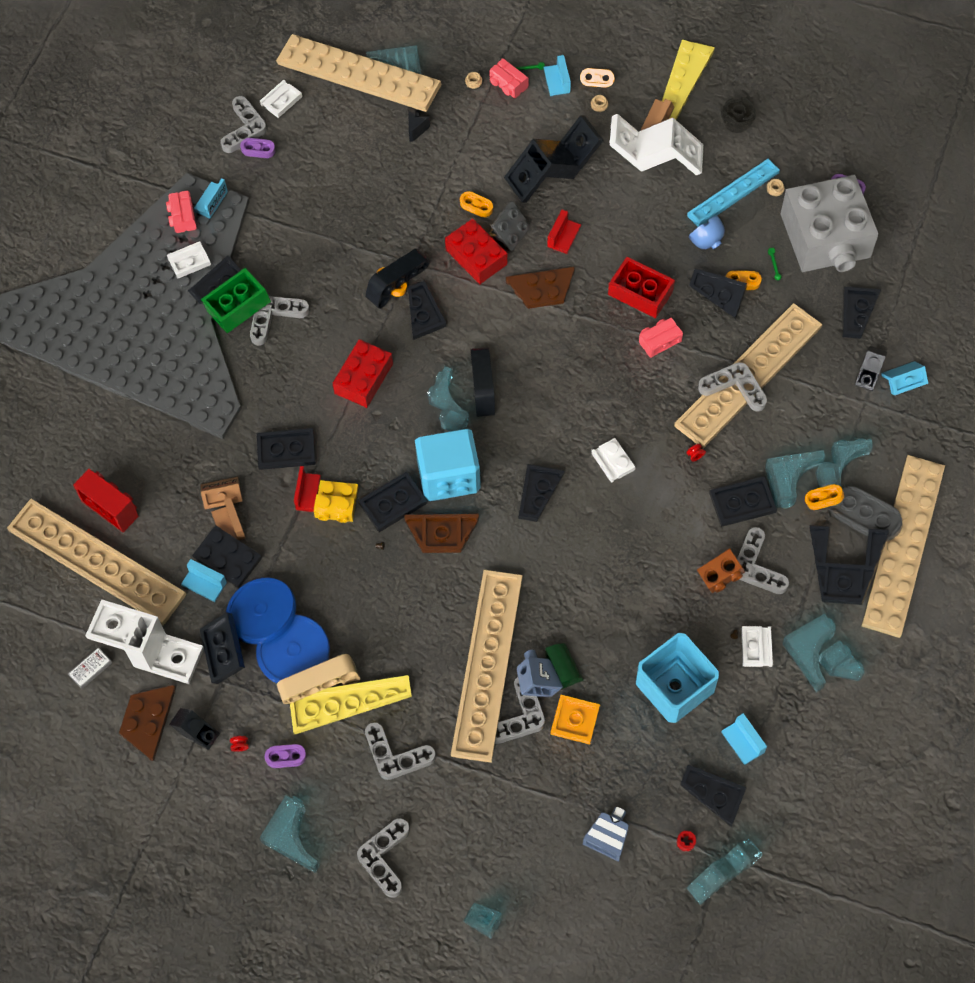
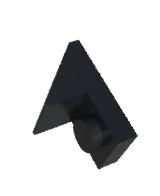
[408,106,430,142]

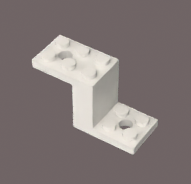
[610,114,703,175]
[85,600,204,684]

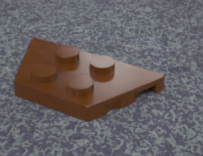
[506,267,575,309]
[405,514,479,553]
[119,685,176,761]

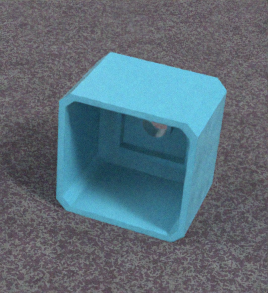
[415,429,480,501]
[636,633,719,723]

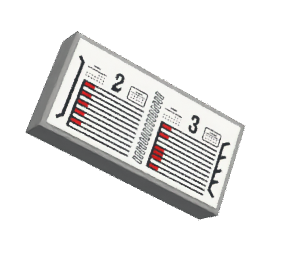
[68,647,112,689]

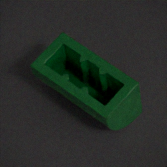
[545,643,583,690]

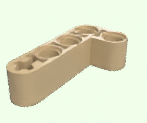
[276,654,360,704]

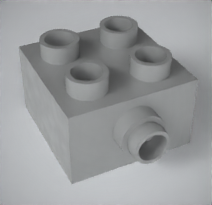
[780,175,878,272]

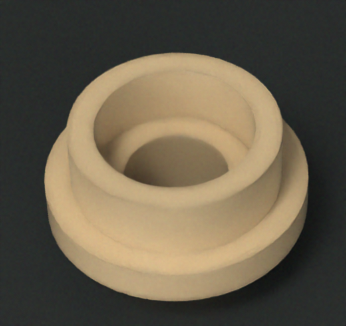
[465,72,482,89]
[591,95,608,112]
[767,179,785,196]

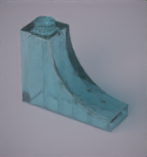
[366,45,422,75]
[765,450,825,508]
[782,614,836,692]
[260,795,319,873]

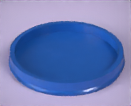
[226,578,296,644]
[256,615,330,683]

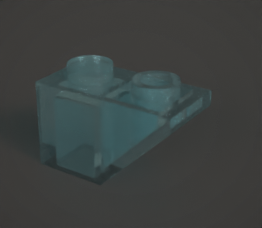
[818,641,865,681]

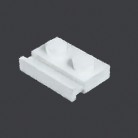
[260,80,302,118]
[167,241,211,278]
[591,438,635,483]
[741,626,773,667]

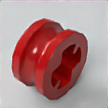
[686,444,706,462]
[230,736,249,752]
[677,830,696,852]

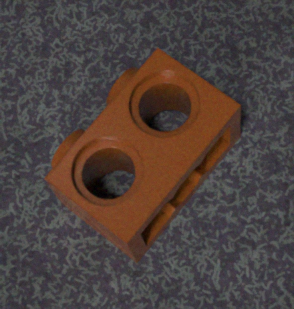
[697,549,745,593]

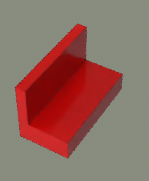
[547,210,581,254]
[294,466,321,512]

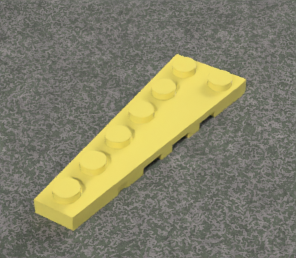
[662,40,714,120]
[290,675,412,734]

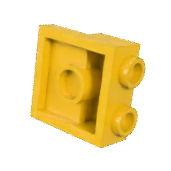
[314,480,359,523]

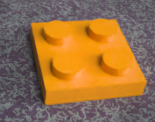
[551,695,600,745]

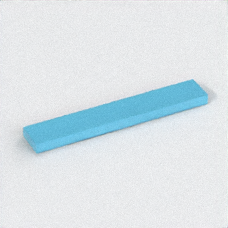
[687,159,780,227]

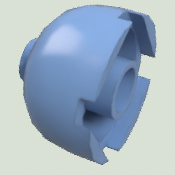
[689,215,725,250]

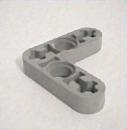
[221,96,267,153]
[250,296,310,346]
[698,362,767,411]
[734,527,789,594]
[495,677,545,744]
[365,723,436,780]
[357,818,409,898]

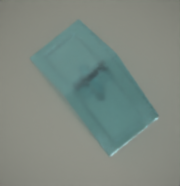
[463,903,502,939]

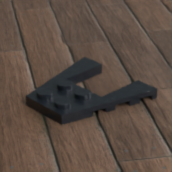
[810,525,889,605]

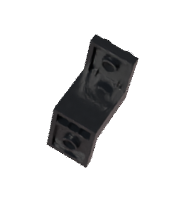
[504,115,604,203]

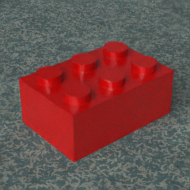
[445,218,507,284]
[608,257,675,318]
[333,339,393,408]
[73,469,139,533]

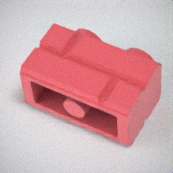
[490,59,529,98]
[166,191,197,233]
[639,318,683,358]

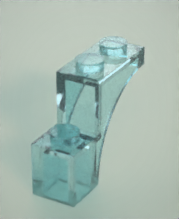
[427,366,469,432]
[816,438,873,488]
[687,838,763,905]

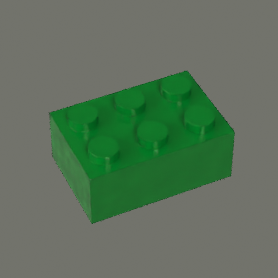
[201,268,271,333]

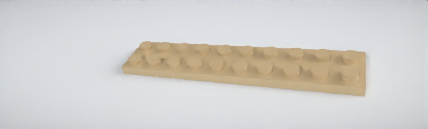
[276,34,442,112]
[674,303,822,448]
[862,455,945,638]
[7,499,186,626]
[451,570,522,763]

